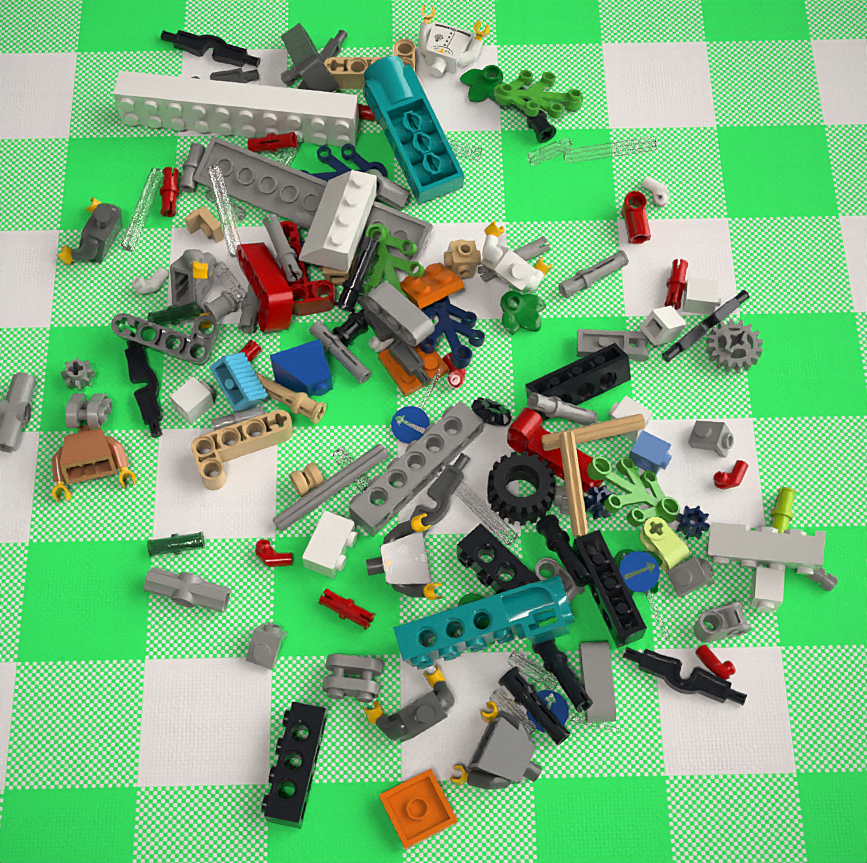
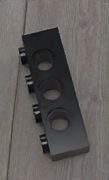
[525,343,631,421]
[457,523,541,624]
[572,530,647,648]
[261,701,328,829]

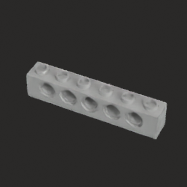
[349,401,483,537]

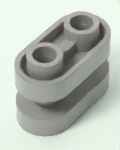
[65,393,112,428]
[322,654,383,703]

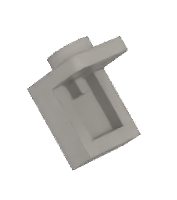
[688,420,734,458]
[667,556,715,597]
[246,622,287,670]

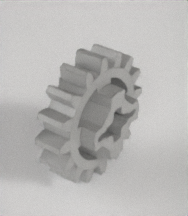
[706,319,763,373]

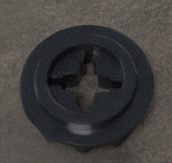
[471,397,512,426]

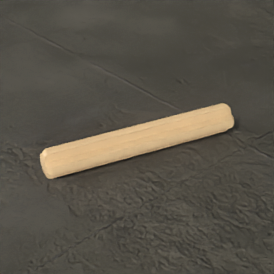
[541,414,646,451]
[559,432,588,538]

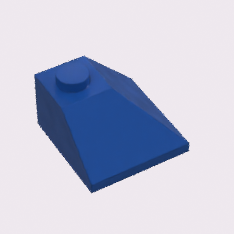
[270,339,333,397]

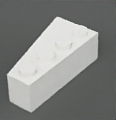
[707,522,826,575]

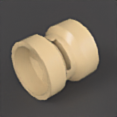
[289,462,324,497]

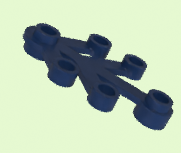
[299,144,387,185]
[420,296,485,369]

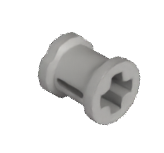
[203,291,237,322]

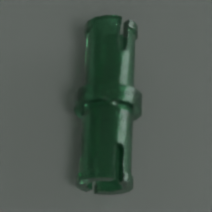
[148,302,201,326]
[147,531,205,557]

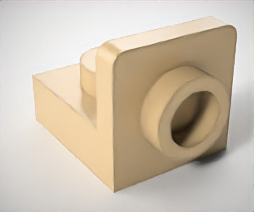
[184,205,225,243]

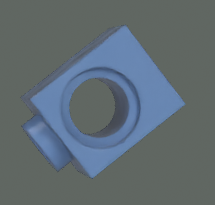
[629,430,672,475]

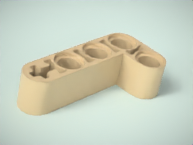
[324,39,416,89]
[191,410,293,491]

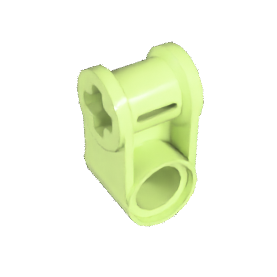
[639,517,690,571]

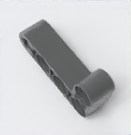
[281,22,339,92]
[111,313,219,365]

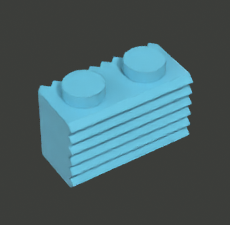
[209,352,268,412]

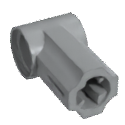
[365,169,410,211]

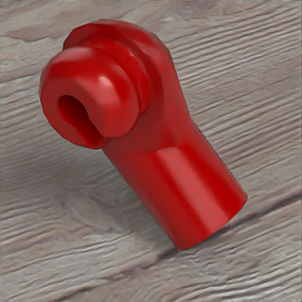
[442,352,466,389]
[713,460,749,490]
[255,539,292,567]

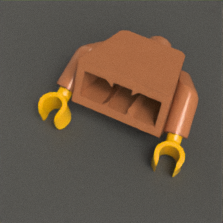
[51,425,136,502]

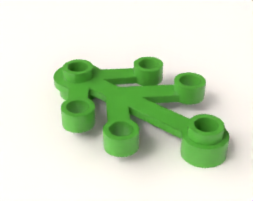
[493,70,583,118]
[364,224,424,301]
[587,456,680,527]

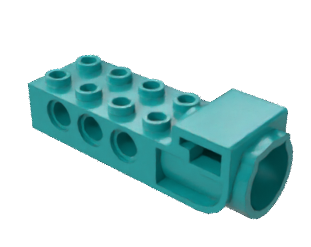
[363,56,465,205]
[393,575,575,670]

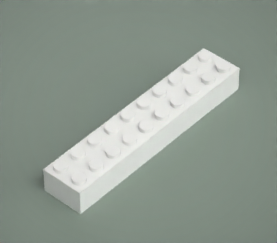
[113,71,360,148]

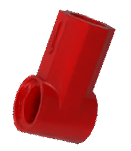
[621,191,651,245]

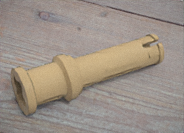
[255,373,327,424]

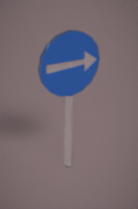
[391,366,444,444]
[619,551,670,640]
[526,690,621,734]

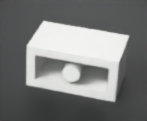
[302,510,358,579]

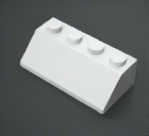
[299,170,377,272]

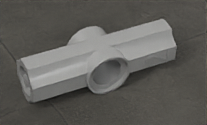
[0,372,37,453]
[144,567,231,613]

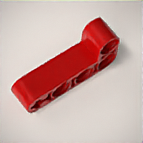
[280,221,336,316]
[236,242,293,332]
[507,407,604,495]

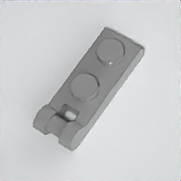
[577,329,649,361]

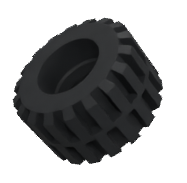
[487,451,556,526]

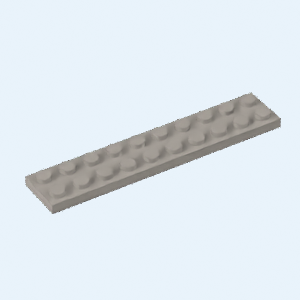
[193,136,434,272]

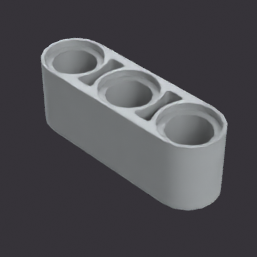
[364,281,435,347]
[579,641,616,723]

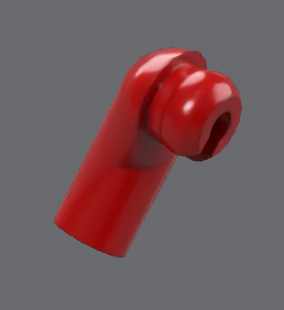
[695,645,736,680]

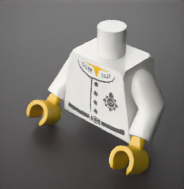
[418,4,490,77]
[480,220,552,292]

